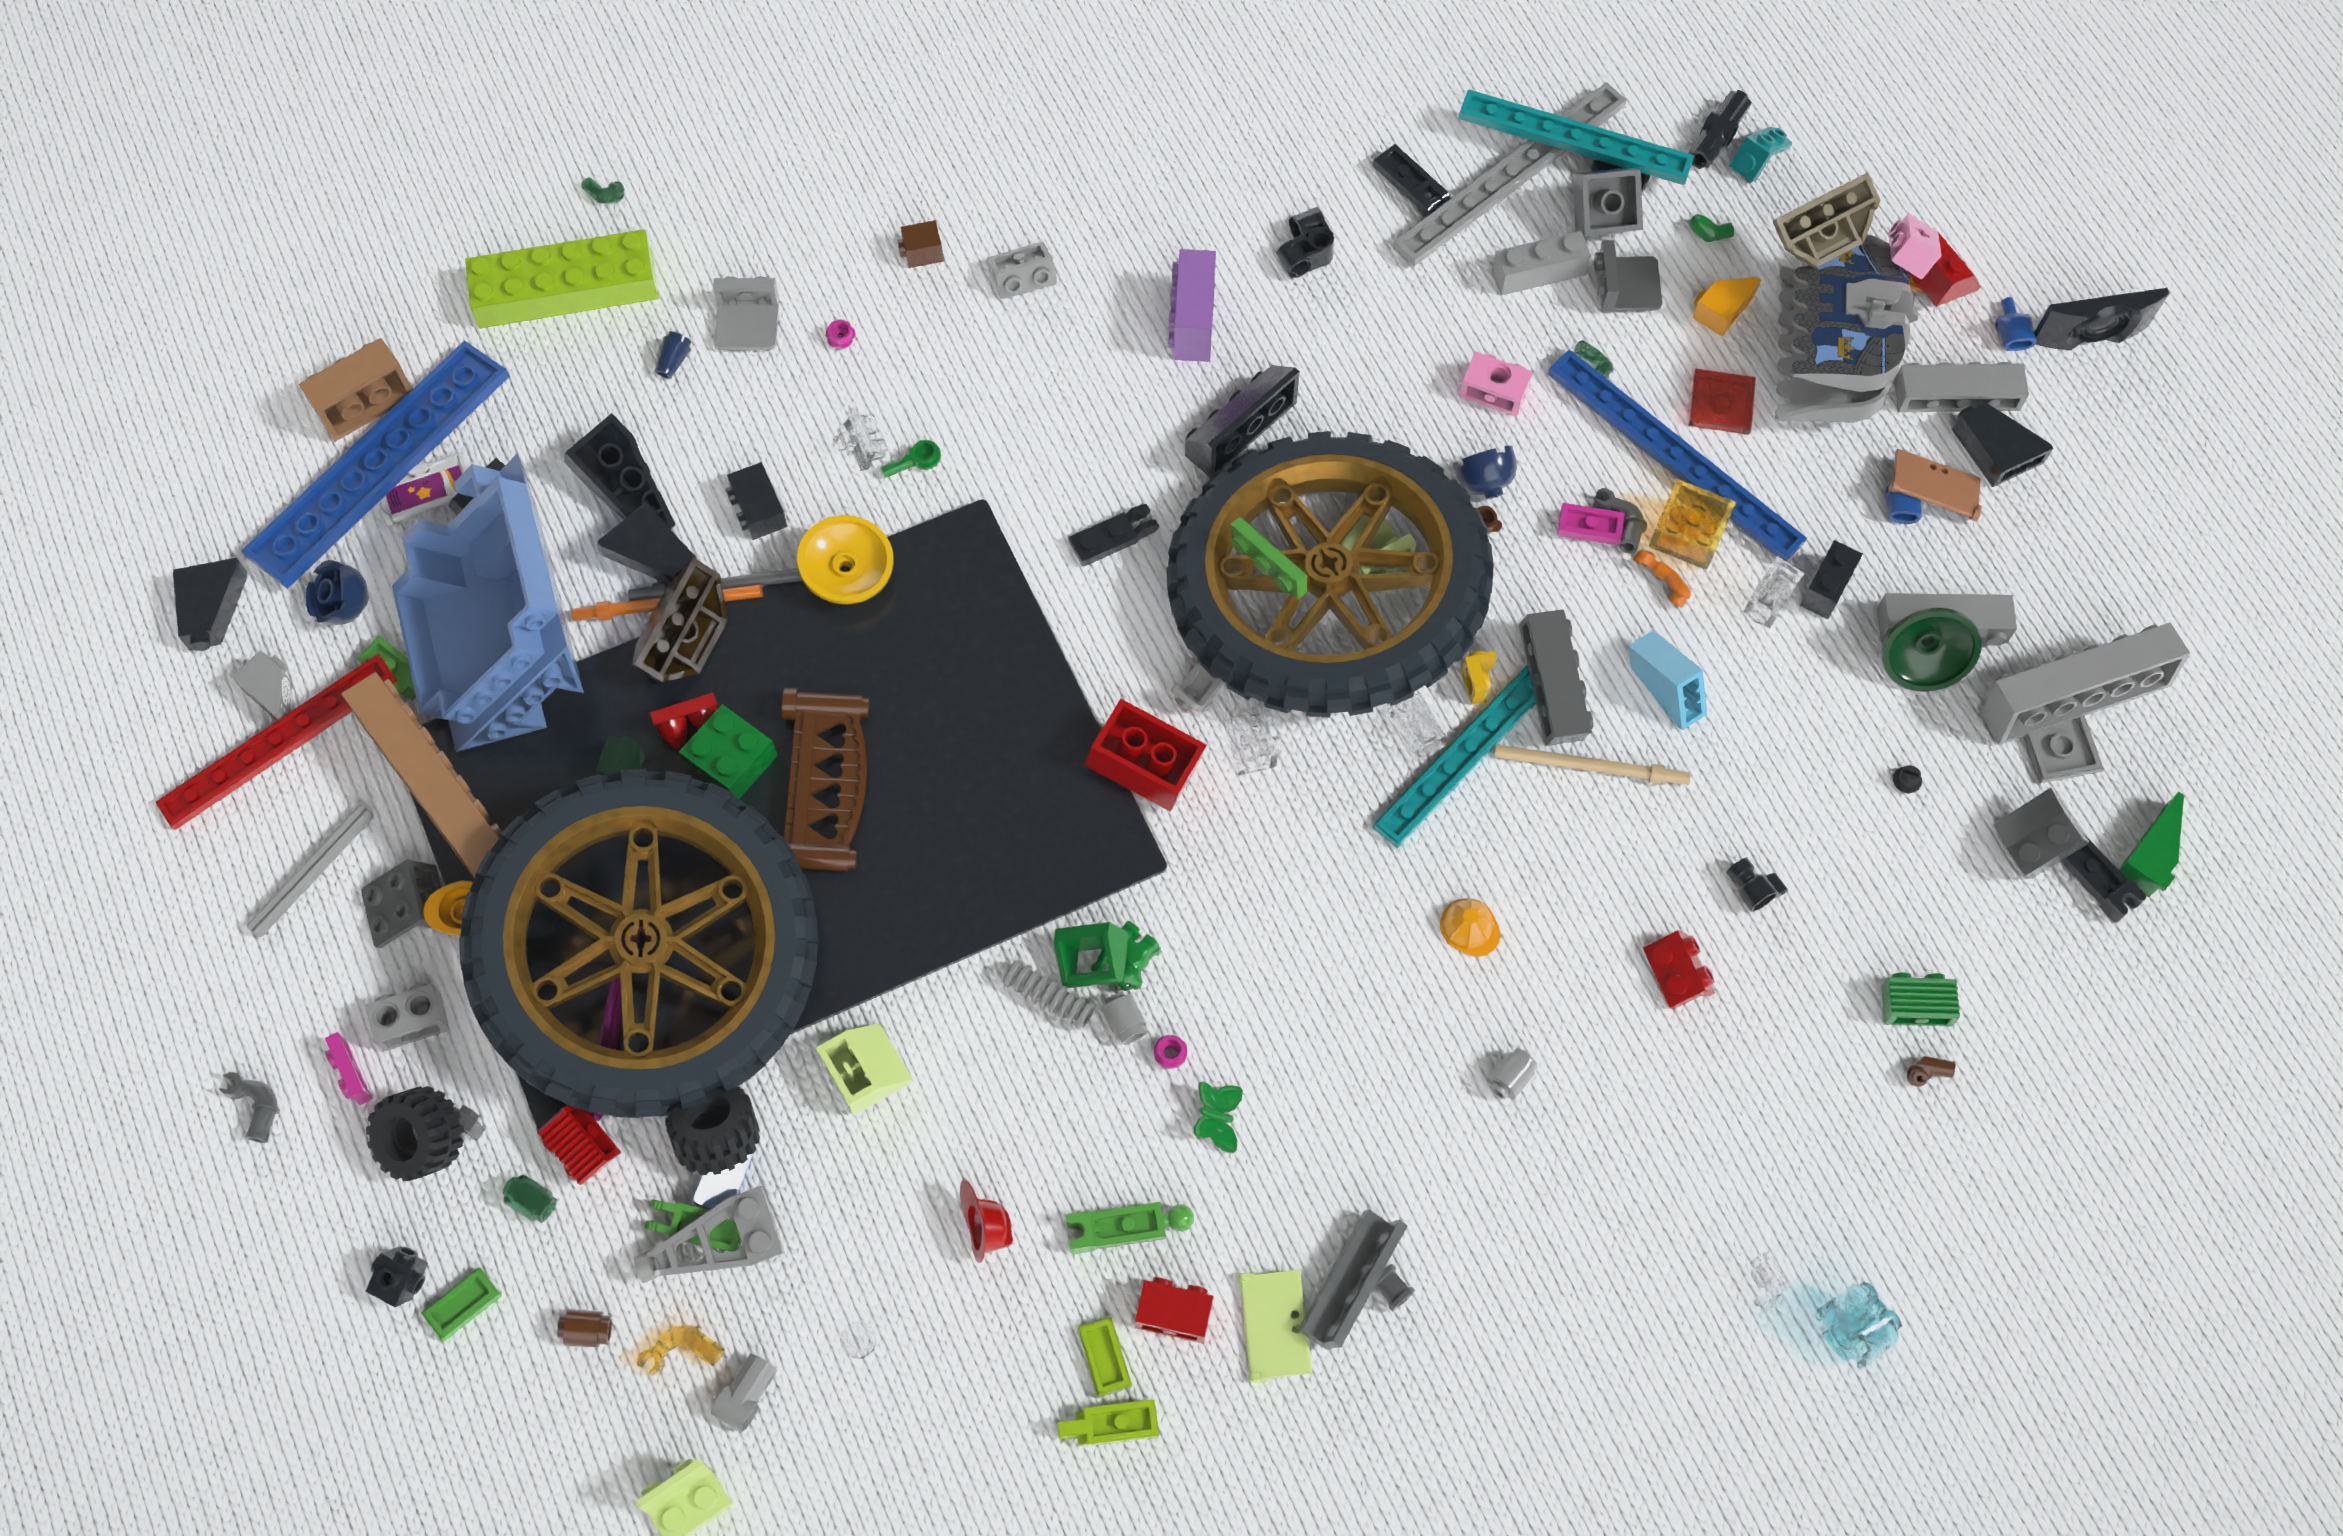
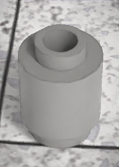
[1102,992,1147,1045]
[1488,1048,1538,1100]

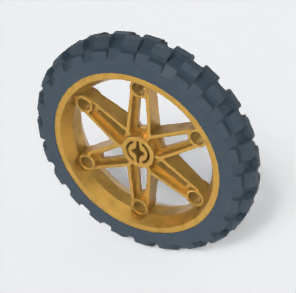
[1166,431,1494,718]
[459,769,818,1118]

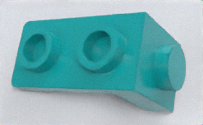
[1729,127,1793,183]

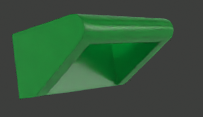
[1054,922,1129,988]

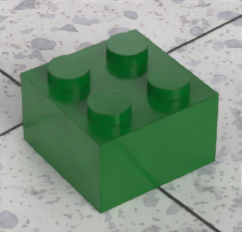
[679,704,777,799]

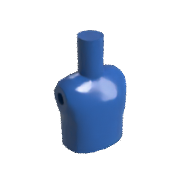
[1995,297,2037,351]
[1885,484,1922,524]

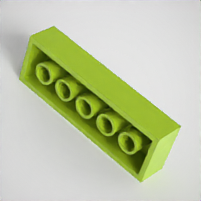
[465,229,659,329]

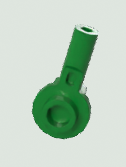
[881,440,941,478]

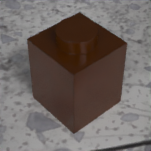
[897,220,944,268]

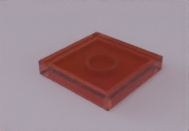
[1688,368,1756,435]

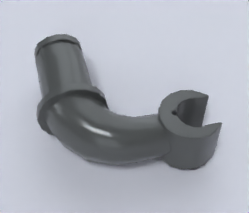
[1592,488,1647,554]
[219,1072,280,1143]

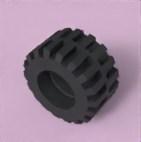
[665,1085,760,1175]
[366,1086,464,1181]

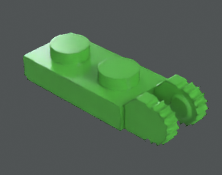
[644,1199,741,1252]

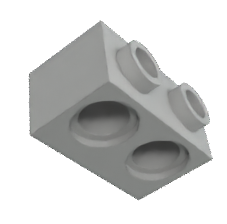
[365,983,450,1052]

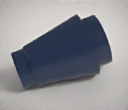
[655,331,691,379]

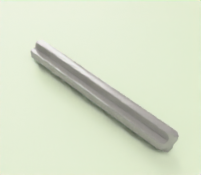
[247,805,373,937]

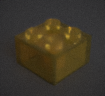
[1648,479,1736,570]

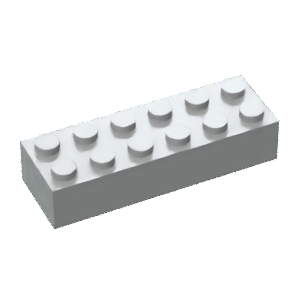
[1980,622,2190,745]

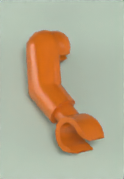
[1632,550,1691,608]

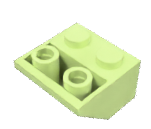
[816,1023,913,1116]

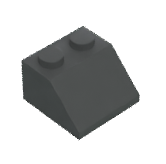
[1994,787,2090,879]

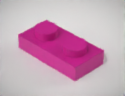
[1557,503,1625,546]
[325,1032,373,1105]

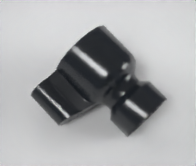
[1726,857,1788,912]

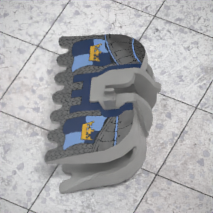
[1775,234,1918,423]

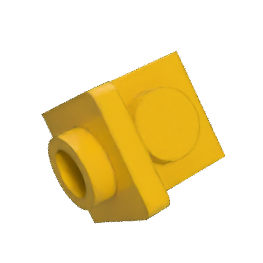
[1461,651,1497,705]

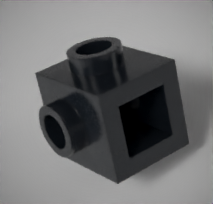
[365,1246,428,1308]

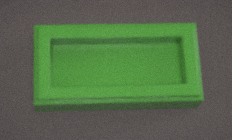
[421,1267,502,1342]

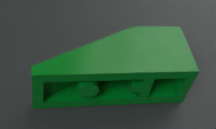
[2118,791,2184,897]

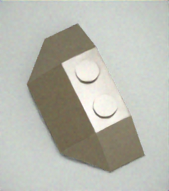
[1772,172,1881,269]

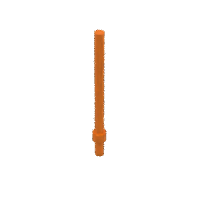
[571,584,763,621]

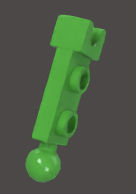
[1065,1202,1194,1254]

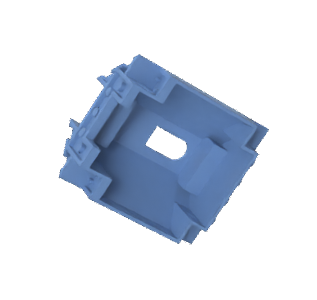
[392,453,584,752]

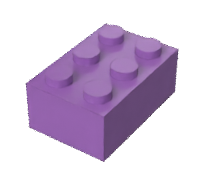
[1168,249,1216,362]

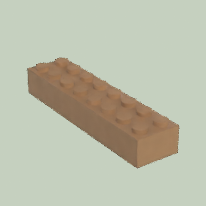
[341,672,502,879]

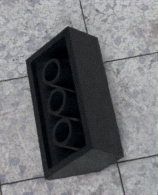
[1185,365,1300,478]

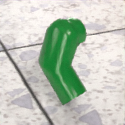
[1690,214,1734,242]

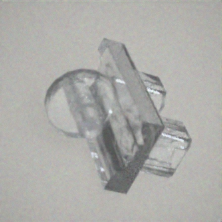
[832,407,888,471]

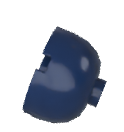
[1453,445,1517,500]
[305,560,369,625]

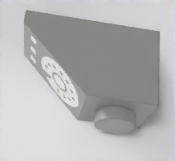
[231,650,292,721]

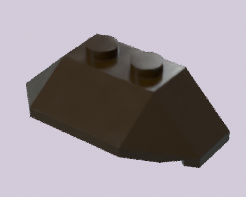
[632,557,728,683]

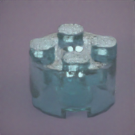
[1816,1281,1903,1369]

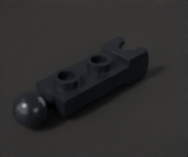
[2061,833,2146,923]

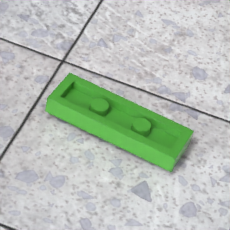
[1230,517,1307,600]

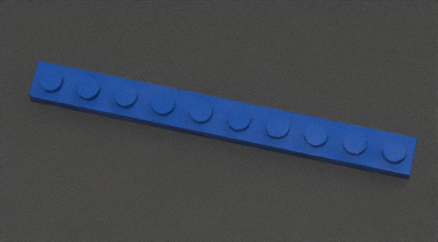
[1548,349,1807,564]

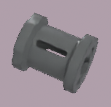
[1374,1263,1416,1312]

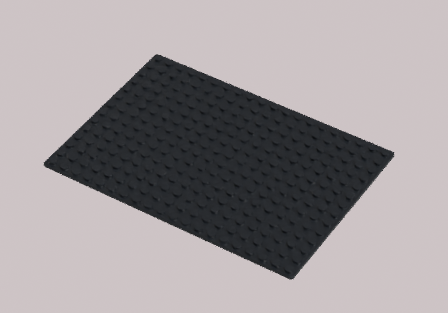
[410,499,1167,1130]

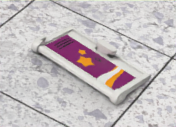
[380,452,467,526]

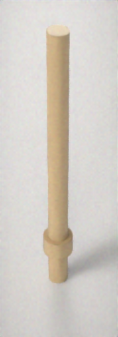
[1494,744,1691,785]

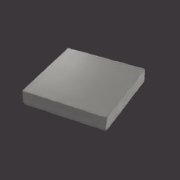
[2023,715,2104,784]

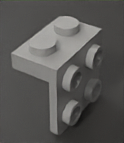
[713,276,779,350]

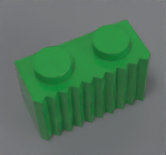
[1881,972,1960,1027]

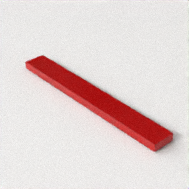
[155,653,398,830]

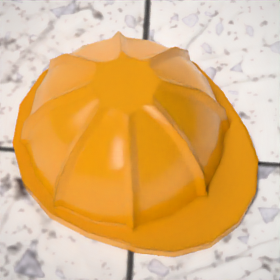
[423,881,473,936]
[1440,898,1501,957]

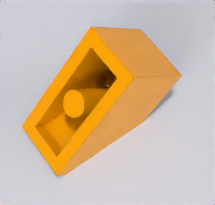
[1692,277,1761,337]

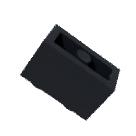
[725,462,788,540]
[1800,540,1863,619]

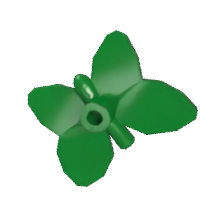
[1194,1081,1243,1153]

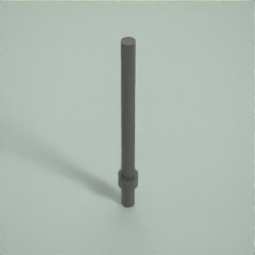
[628,569,803,601]

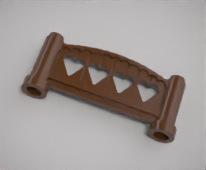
[782,687,870,872]

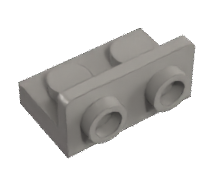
[987,241,1057,299]

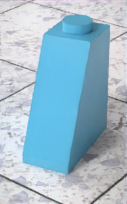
[1628,630,1708,730]

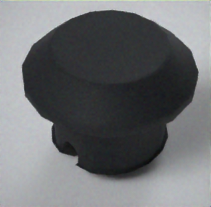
[1893,765,1922,794]

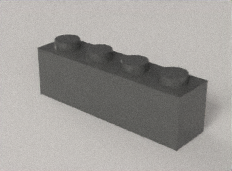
[1519,609,1593,746]

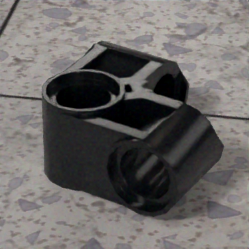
[1275,207,1335,278]

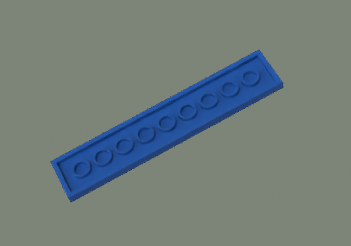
[241,340,510,589]

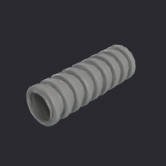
[1004,959,1095,1030]

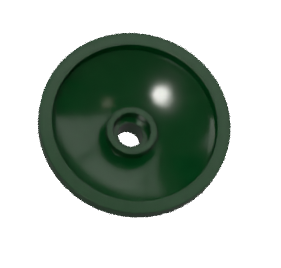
[1881,608,1981,692]

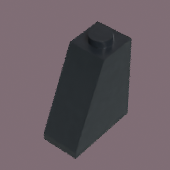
[1952,403,2054,488]
[597,503,697,585]
[173,557,248,651]

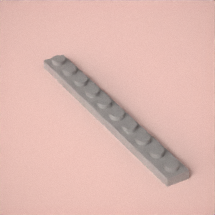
[1393,82,1627,267]

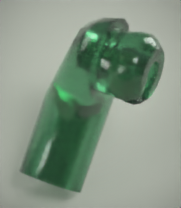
[581,177,625,204]
[1574,340,1614,379]

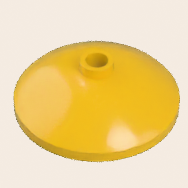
[797,515,893,604]

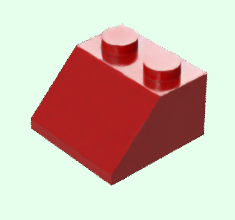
[1911,232,1981,307]

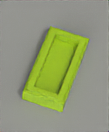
[1078,1317,1133,1398]

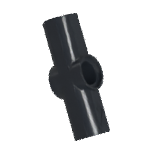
[1688,89,1752,169]

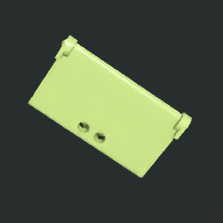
[1238,1270,1312,1383]

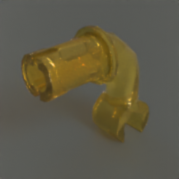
[637,1324,725,1376]

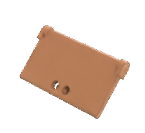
[1889,448,1982,522]

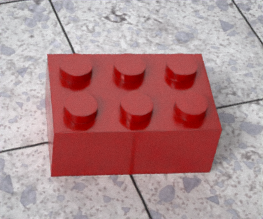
[1085,698,1207,812]

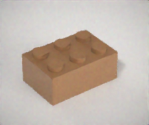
[298,337,412,442]

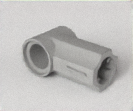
[711,1353,778,1432]

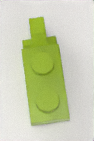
[1057,1399,1159,1447]

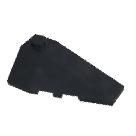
[564,413,676,529]

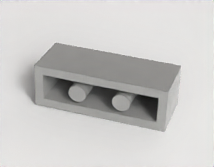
[1491,231,1591,296]

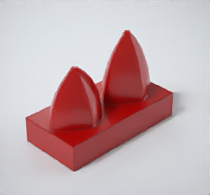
[650,693,718,752]

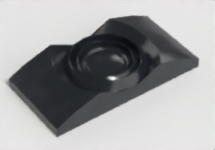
[2034,287,2170,351]

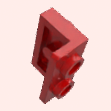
[1643,930,1715,1009]

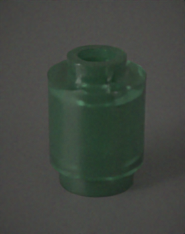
[502,1174,557,1223]

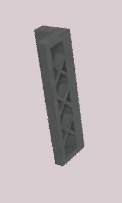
[1297,1209,1408,1350]

